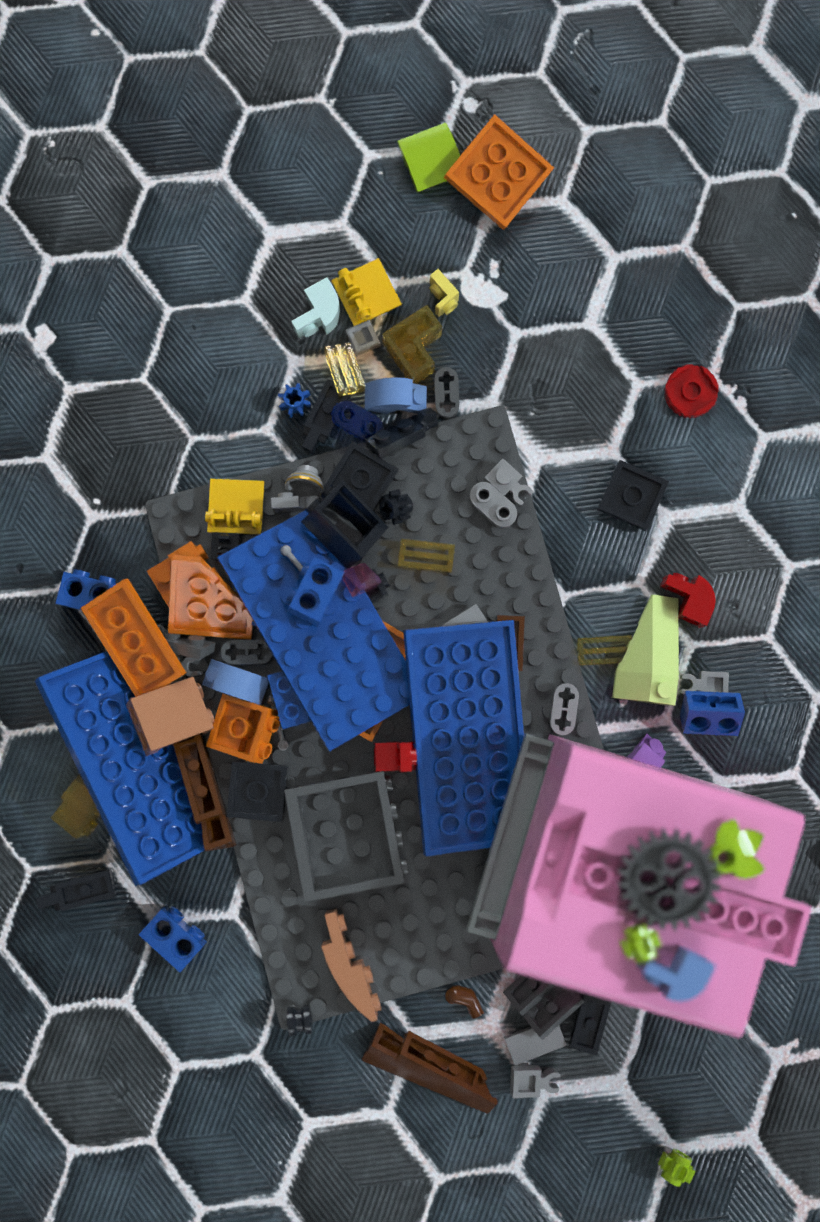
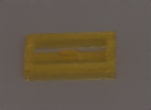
[324,343,366,396]
[398,539,455,573]
[577,635,632,666]

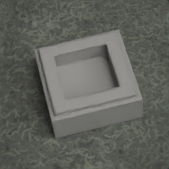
[346,320,381,357]

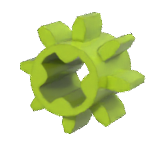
[619,923,662,963]
[658,1148,696,1187]

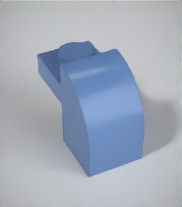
[365,378,427,414]
[202,659,269,705]
[636,945,716,1002]

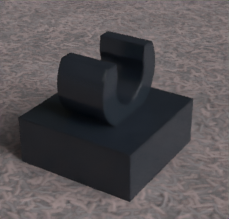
[211,532,241,561]

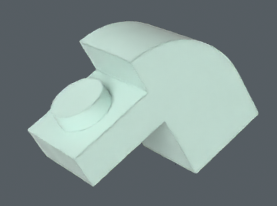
[291,277,340,338]

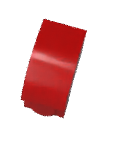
[660,573,716,628]
[373,742,417,772]

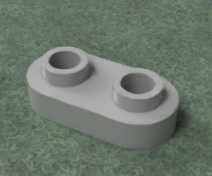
[470,482,517,528]

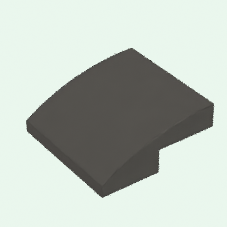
[503,975,584,1040]

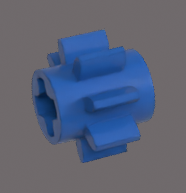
[278,383,311,418]

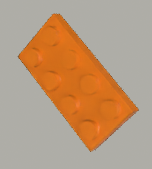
[81,578,186,697]

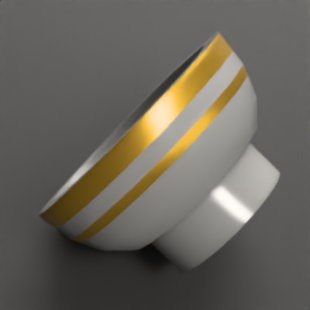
[285,465,323,498]

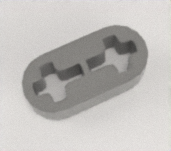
[549,683,579,735]

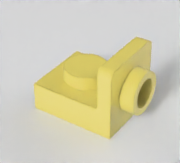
[429,269,459,317]

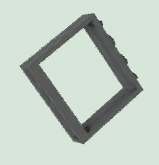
[284,771,409,902]

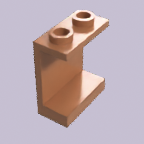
[126,677,214,756]

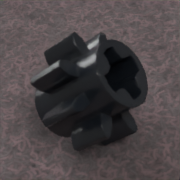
[379,489,413,525]

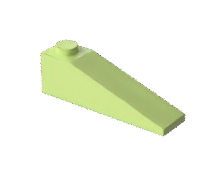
[612,594,679,706]

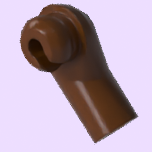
[445,985,484,1019]

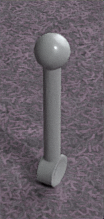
[280,545,322,584]
[267,694,289,751]

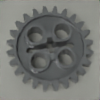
[617,827,722,931]

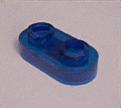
[331,401,383,441]

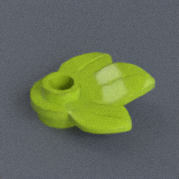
[709,819,765,879]

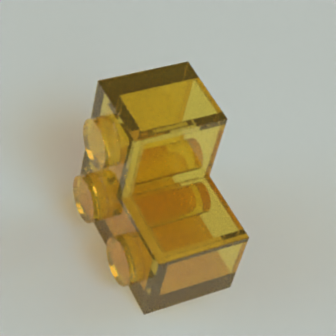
[382,305,442,384]
[51,775,100,839]

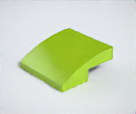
[397,123,460,193]

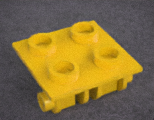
[331,258,402,326]
[205,479,264,535]

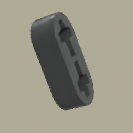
[434,367,460,420]
[221,640,273,665]

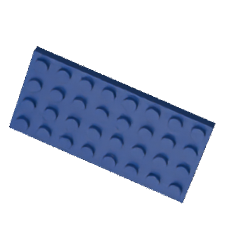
[218,511,410,752]
[403,620,524,856]
[35,651,205,887]

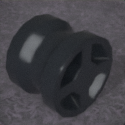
[287,1004,313,1037]

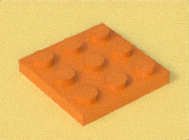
[443,114,554,230]

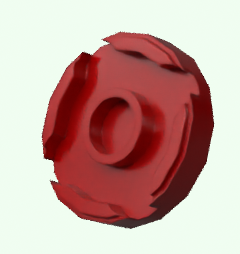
[664,364,719,418]

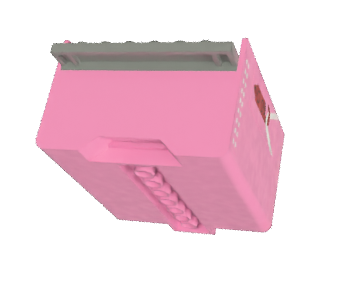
[466,733,812,1038]

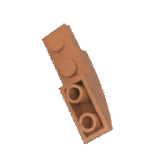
[321,908,381,1022]

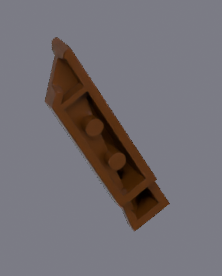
[173,733,237,852]
[362,1023,498,1113]

